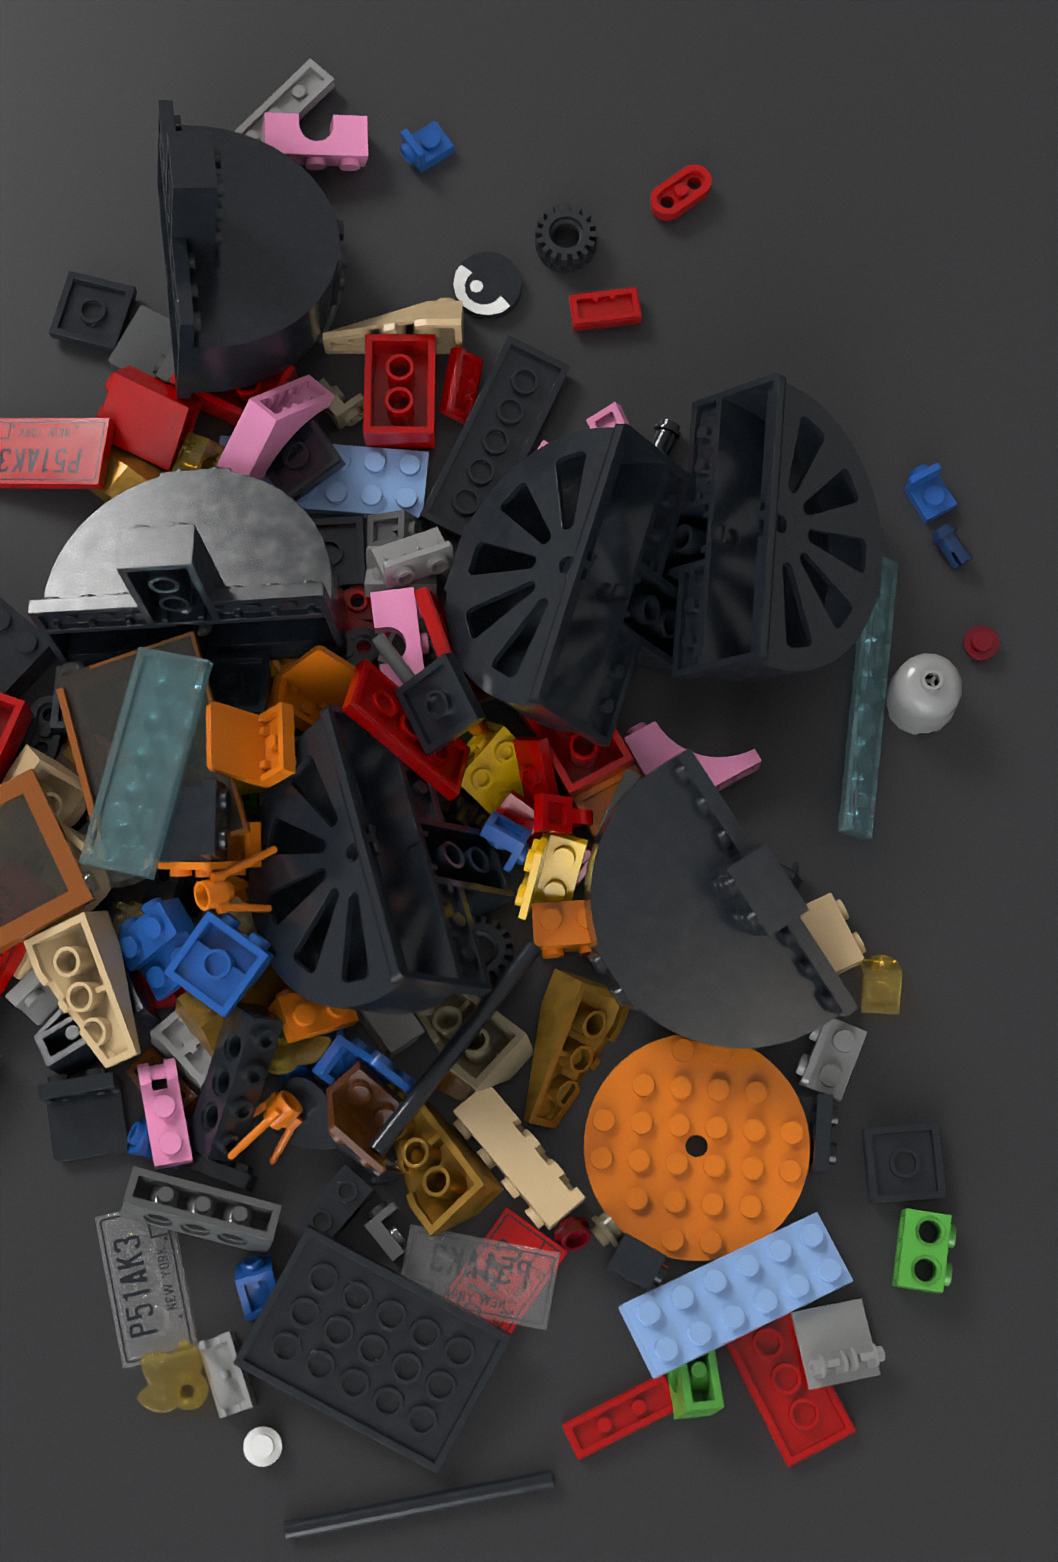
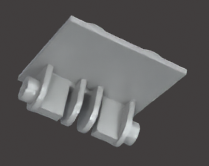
[791,1298,885,1390]

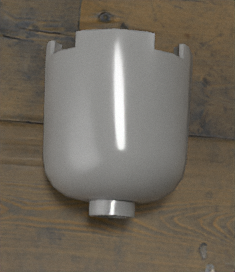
[885,653,962,735]

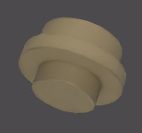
[590,1212,624,1248]

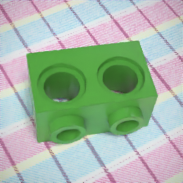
[892,1208,956,1293]

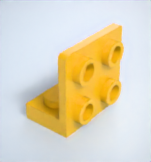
[461,721,524,815]
[515,833,588,920]

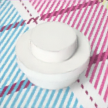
[243,1426,282,1467]

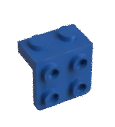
[312,1035,417,1094]

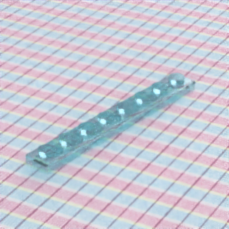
[838,556,899,840]

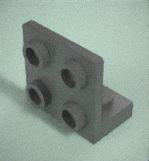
[108,305,174,384]

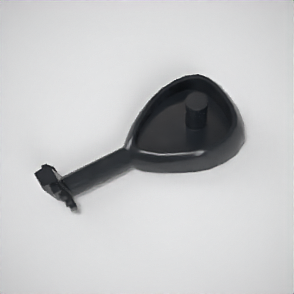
[273,1075,402,1187]

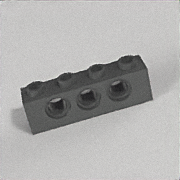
[119,1166,282,1255]

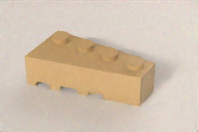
[453,1087,585,1231]

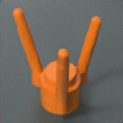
[194,846,277,914]
[228,1090,303,1164]

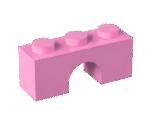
[262,112,368,171]
[370,587,429,687]

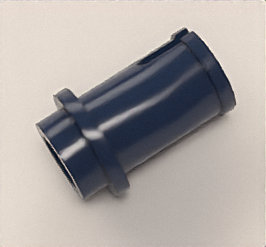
[931,523,973,570]

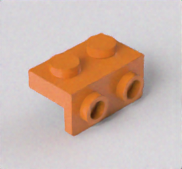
[531,900,592,959]
[267,988,359,1043]

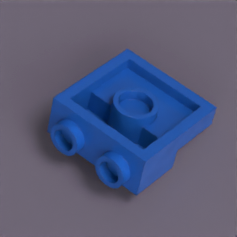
[117,897,195,1001]
[164,911,275,1018]

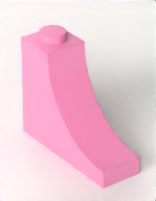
[217,375,335,480]
[623,721,762,791]

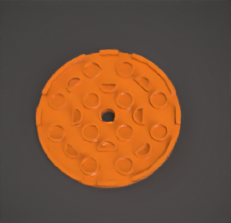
[584,1035,810,1261]

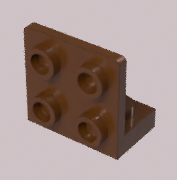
[326,1061,403,1174]

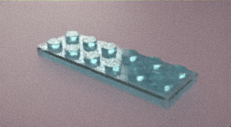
[79,647,213,880]

